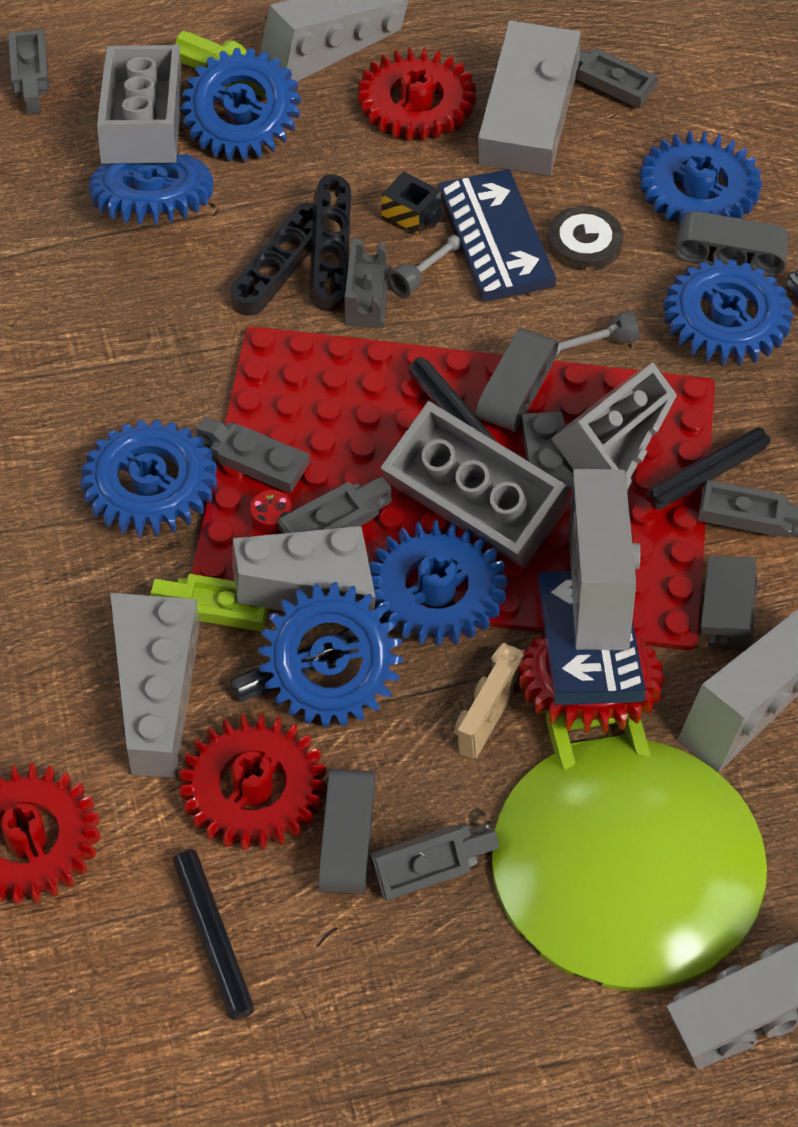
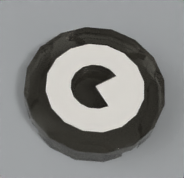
[548,205,623,271]

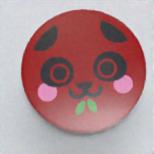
[250,490,292,533]

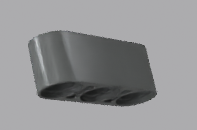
[675,211,790,276]
[476,327,559,432]
[319,768,375,895]

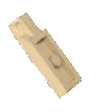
[454,643,525,760]

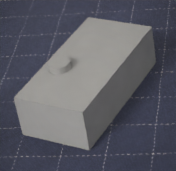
[478,20,581,176]
[97,45,182,164]
[381,401,571,569]
[568,469,640,650]

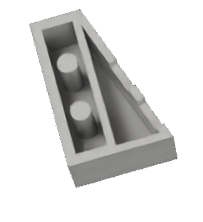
[551,362,677,490]
[232,526,376,611]

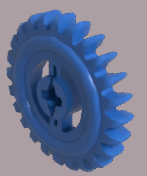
[180,48,301,162]
[639,131,762,225]
[88,152,214,225]
[663,259,793,366]
[80,420,217,537]
[369,520,508,646]
[258,582,403,728]

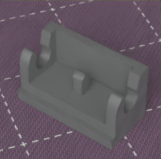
[345,238,390,328]
[701,556,758,652]

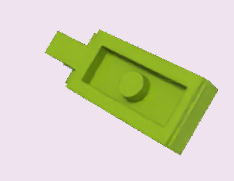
[151,574,270,632]

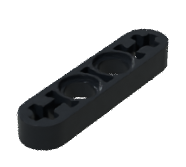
[309,174,351,311]
[231,203,327,316]

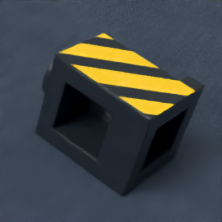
[381,171,442,234]

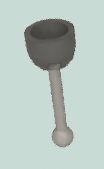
[387,235,461,298]
[556,310,640,356]

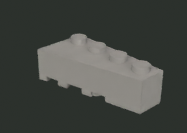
[260,0,409,82]
[110,593,200,778]
[677,609,798,773]
[667,942,798,1070]

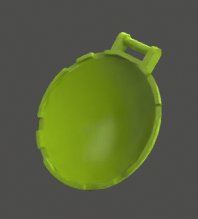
[492,712,767,991]

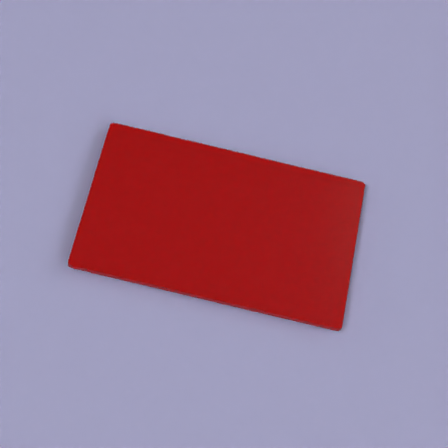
[191,326,715,651]

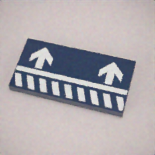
[438,169,556,302]
[537,571,646,705]

